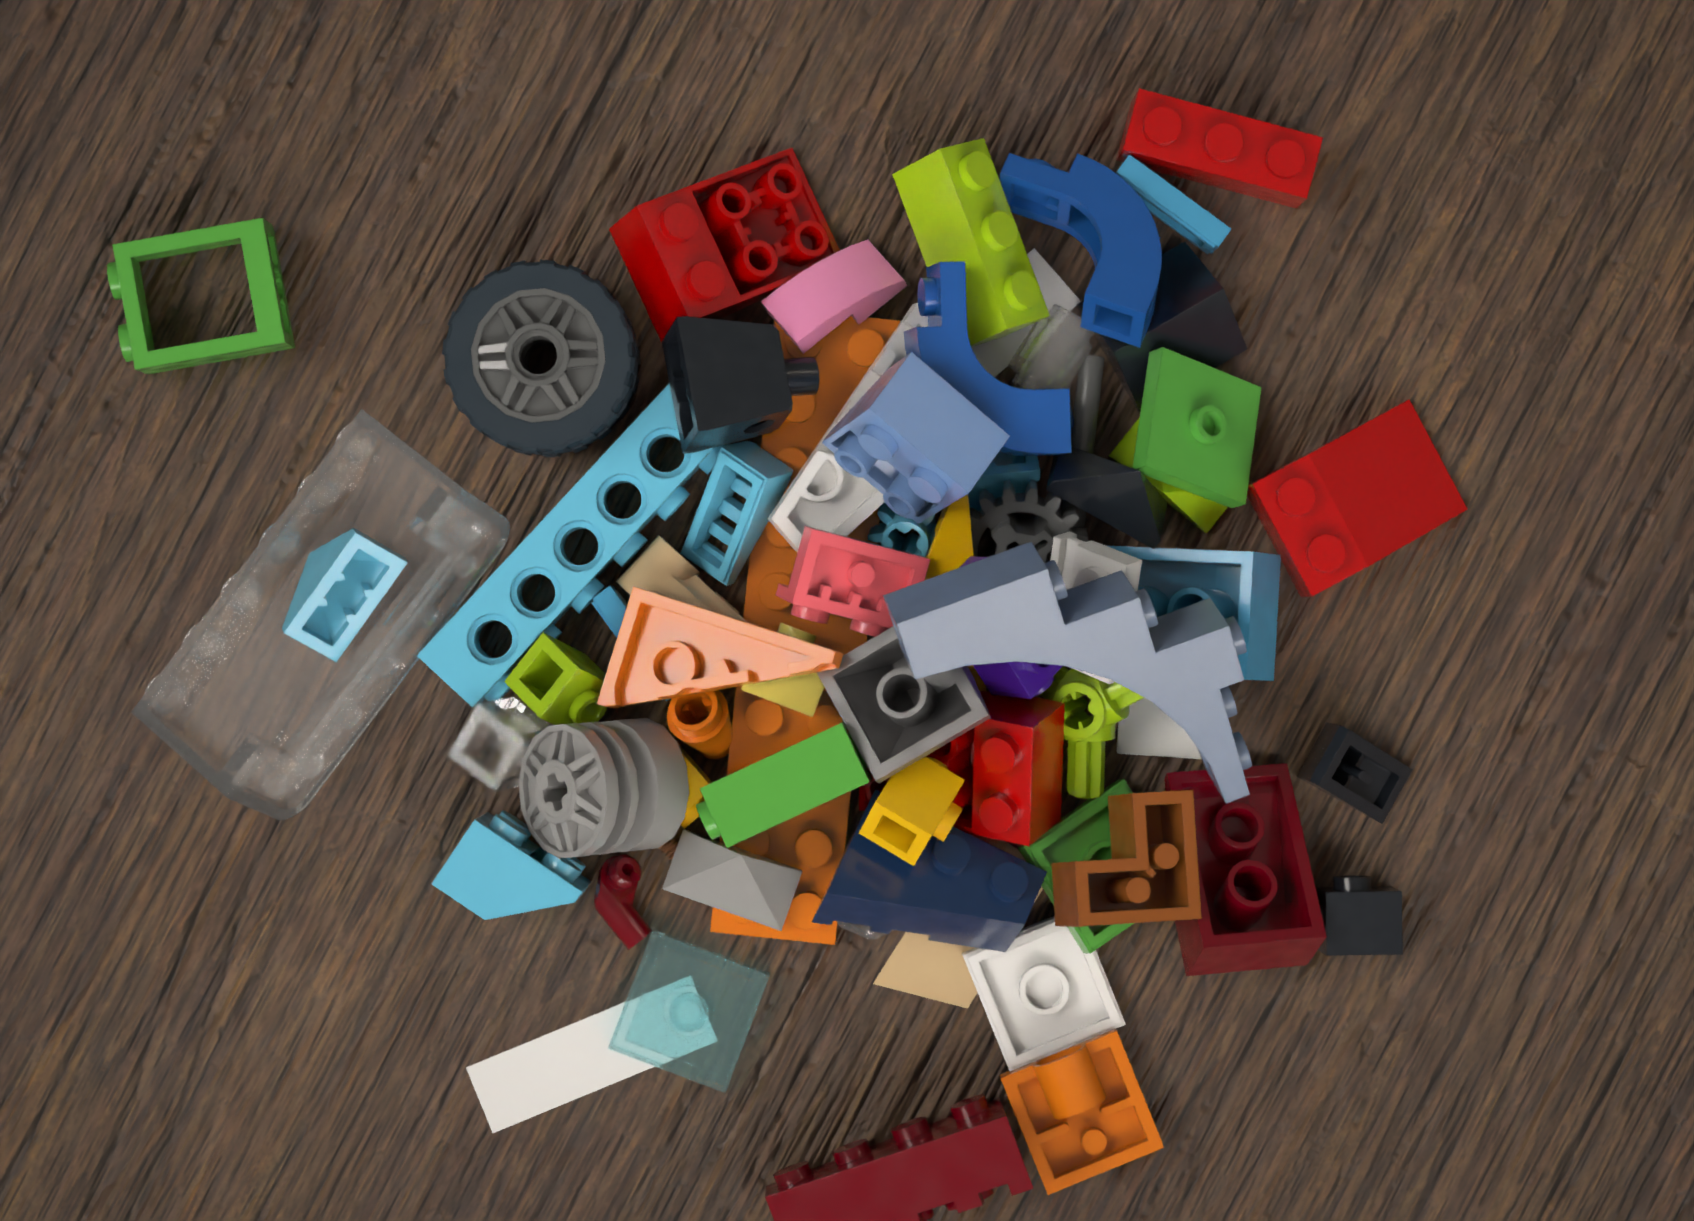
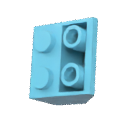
[431,810,592,920]

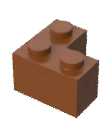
[1051,790,1202,927]

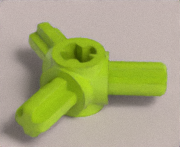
[1039,666,1144,799]

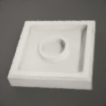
[962,916,1126,1071]

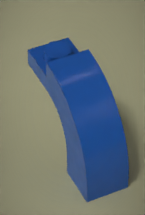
[1000,153,1162,348]
[903,261,1071,456]

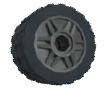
[442,259,641,457]

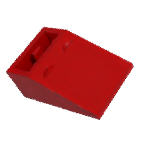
[609,147,840,343]
[859,691,1065,846]

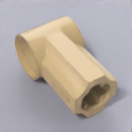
[616,535,746,621]

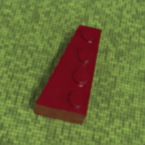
[765,1094,1034,1221]

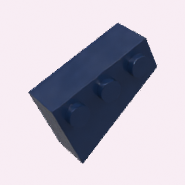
[812,789,1047,952]

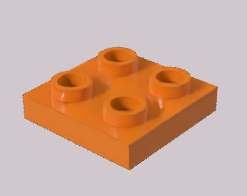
[999,1029,1164,1195]

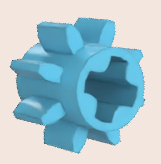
[868,502,936,557]

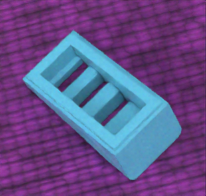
[680,441,793,586]

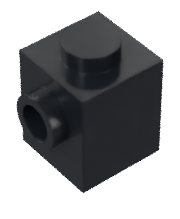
[1316,875,1403,956]

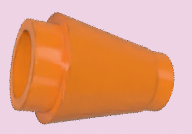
[667,690,733,759]

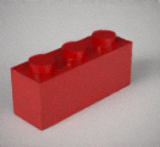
[1116,88,1323,208]

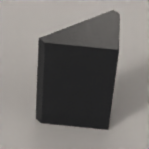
[1076,241,1247,412]

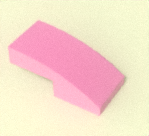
[761,240,907,354]

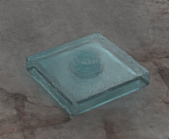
[608,929,770,1093]

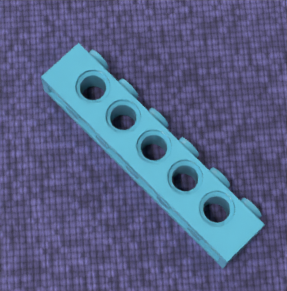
[417,384,730,707]

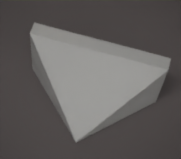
[662,829,802,931]

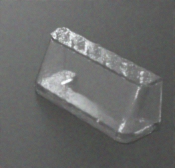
[131,409,510,820]

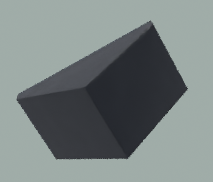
[1297,722,1413,824]

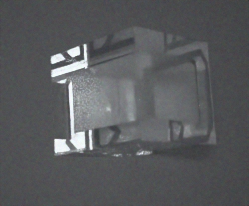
[447,697,551,792]

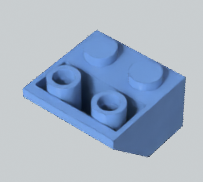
[822,352,1010,524]

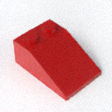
[1247,399,1468,597]

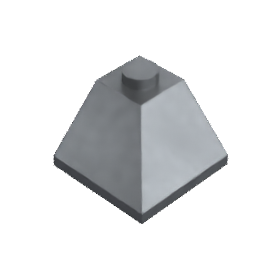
[817,626,991,783]

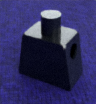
[662,316,819,454]

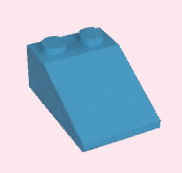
[1108,546,1281,681]

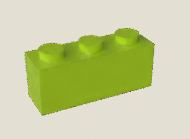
[892,138,1050,347]

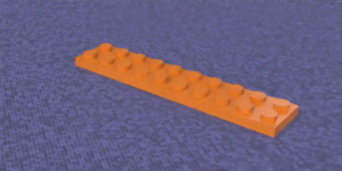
[710,316,900,945]

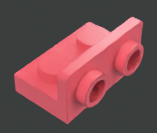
[776,526,930,637]

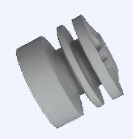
[519,718,689,858]

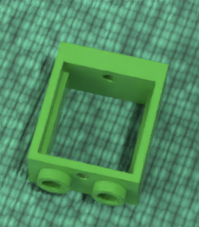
[107,218,295,374]
[696,722,874,848]

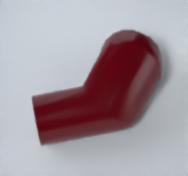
[593,854,652,950]

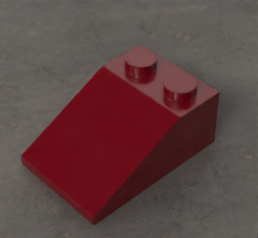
[1164,763,1327,976]

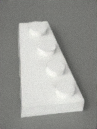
[767,303,928,553]

